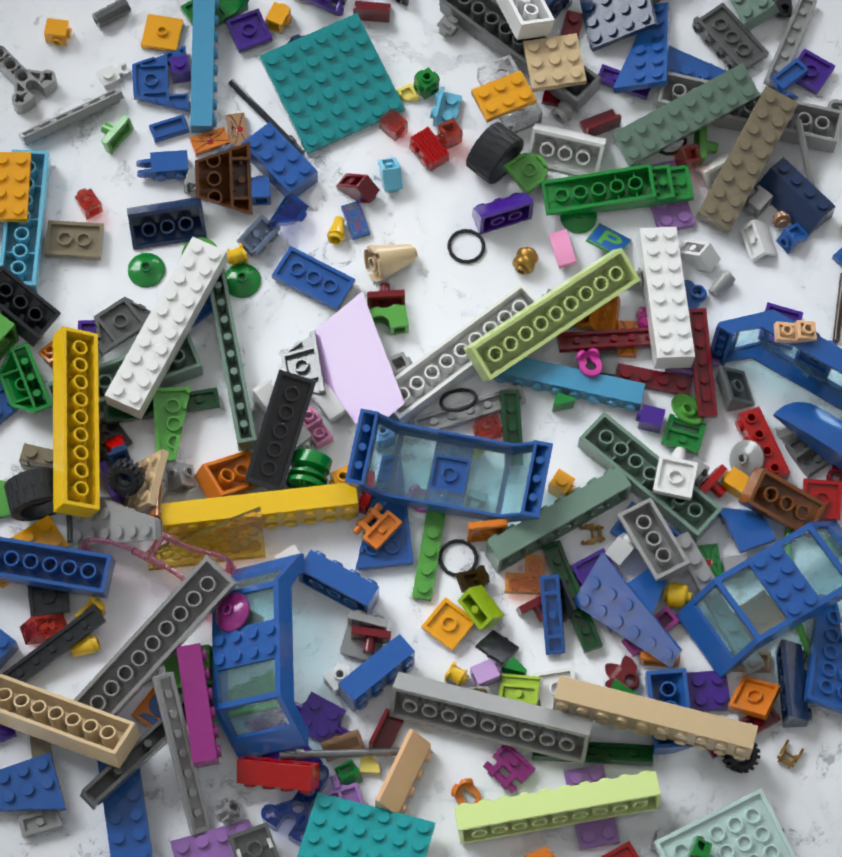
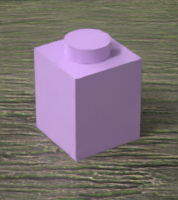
[470,658,502,687]

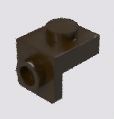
[455,565,490,593]

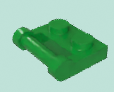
[661,414,707,456]

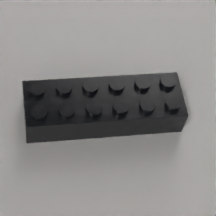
[244,369,316,491]

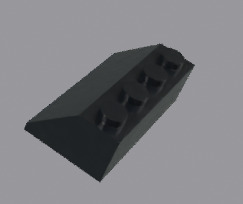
[0,265,61,347]

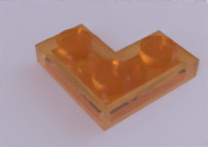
[504,555,545,595]

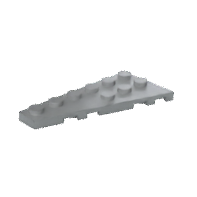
[72,497,161,546]

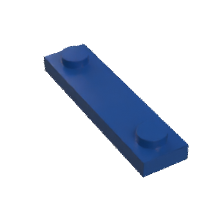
[539,574,566,655]

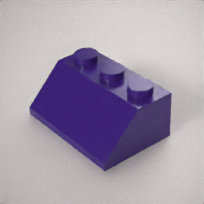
[472,192,534,235]

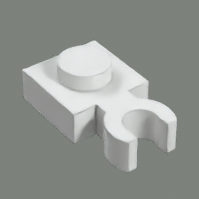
[96,62,131,89]

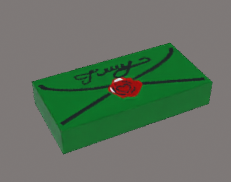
[698,543,722,578]

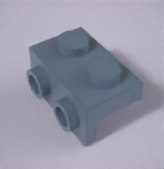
[236,214,281,257]

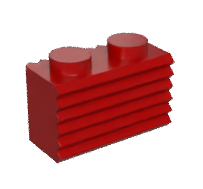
[409,127,450,171]

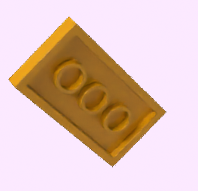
[0,152,32,222]
[0,515,69,589]

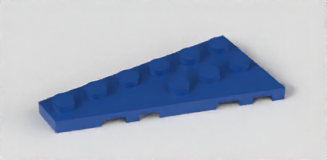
[613,2,670,93]
[573,553,682,668]
[804,594,842,714]
[0,752,67,812]

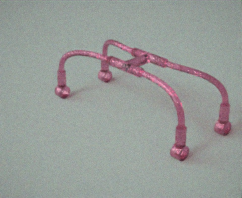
[80,498,237,620]

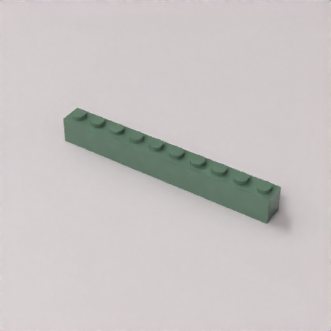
[210,269,257,451]

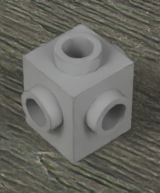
[166,462,196,494]

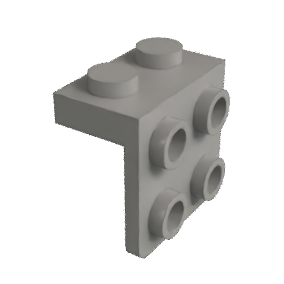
[340,610,388,661]

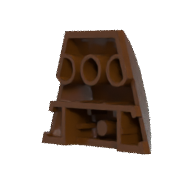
[195,141,253,215]

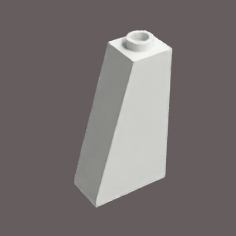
[253,379,312,450]

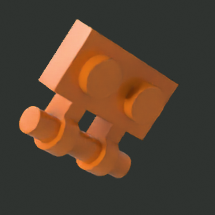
[352,503,402,552]

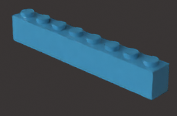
[190,0,219,133]
[493,357,645,412]

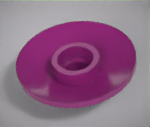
[216,593,250,632]

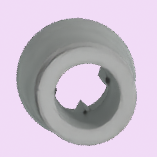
[708,270,736,298]

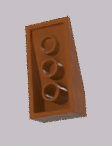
[738,468,827,539]

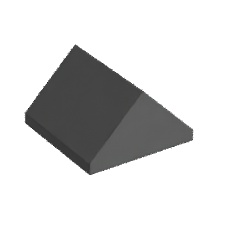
[716,366,755,412]

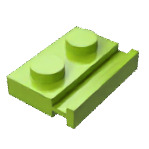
[498,673,542,705]

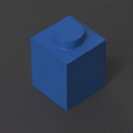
[251,175,271,206]

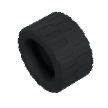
[466,122,524,184]
[4,467,57,521]

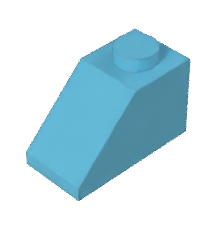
[378,157,403,193]

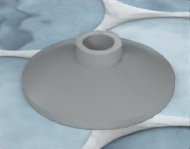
[729,440,764,477]

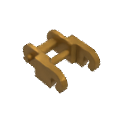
[579,524,606,545]
[777,739,804,769]

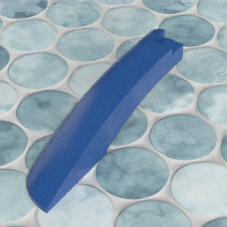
[773,402,842,470]

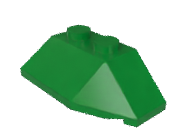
[0,342,53,414]

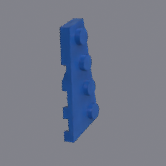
[668,46,726,81]

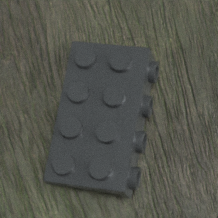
[692,3,769,70]

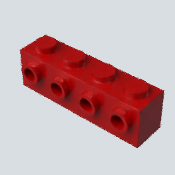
[735,406,791,480]
[236,755,319,794]

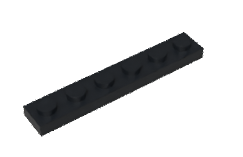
[2,605,107,683]

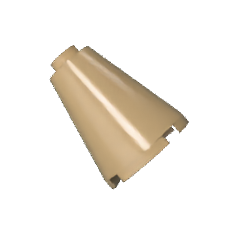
[363,244,418,282]

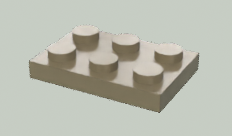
[44,220,104,260]

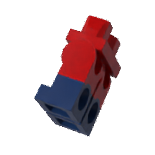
[103,434,132,482]

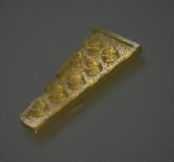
[146,507,266,571]

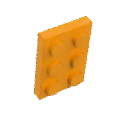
[471,70,537,123]

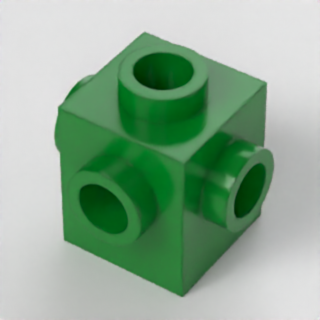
[413,67,440,100]

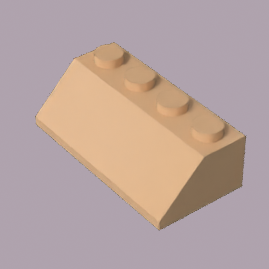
[375,729,433,814]

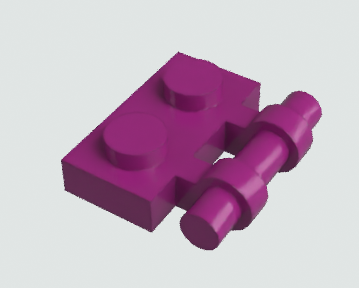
[483,745,536,794]

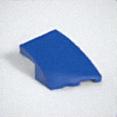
[719,507,776,554]

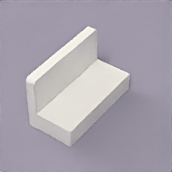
[695,152,729,189]
[739,219,777,261]

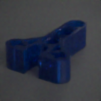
[261,764,329,847]

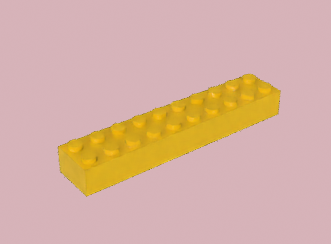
[53,326,100,518]
[160,483,358,541]

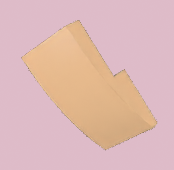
[774,320,817,343]

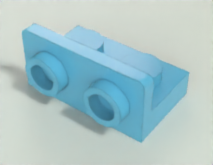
[430,86,462,130]

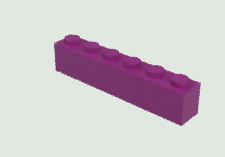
[176,643,222,769]

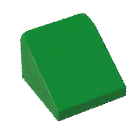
[552,392,575,412]
[502,658,527,675]
[334,760,363,785]

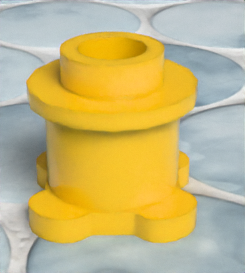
[227,243,248,267]
[444,661,469,686]

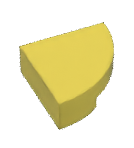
[396,83,420,102]
[360,757,380,774]

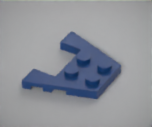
[132,46,190,112]

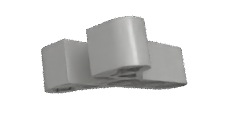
[0,45,58,114]

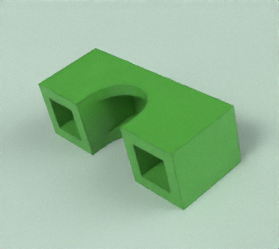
[369,304,409,336]

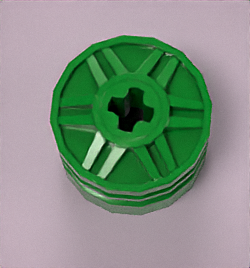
[286,449,333,489]

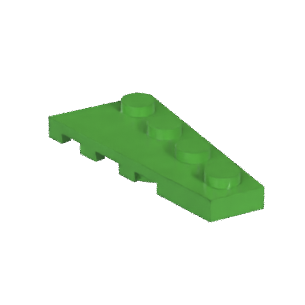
[153,386,191,463]

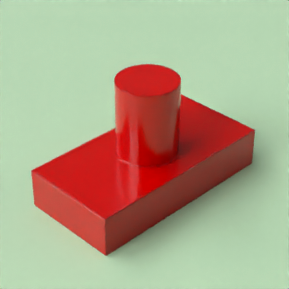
[698,464,727,498]

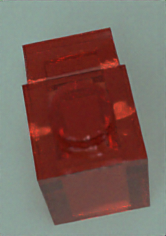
[19,614,67,645]

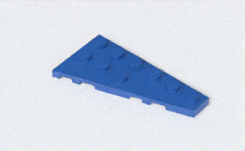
[355,454,414,571]

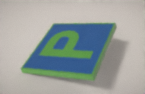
[586,223,632,253]

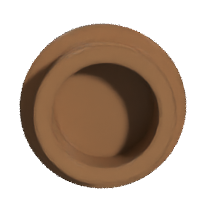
[773,211,791,228]

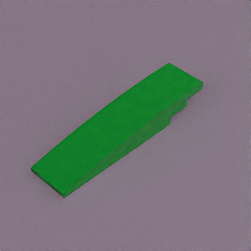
[541,164,694,216]

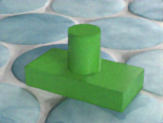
[101,115,134,155]
[693,127,719,165]

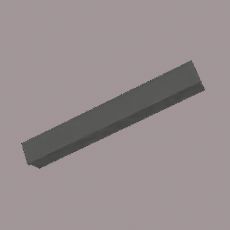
[80,698,212,810]

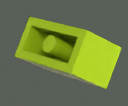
[457,585,505,631]

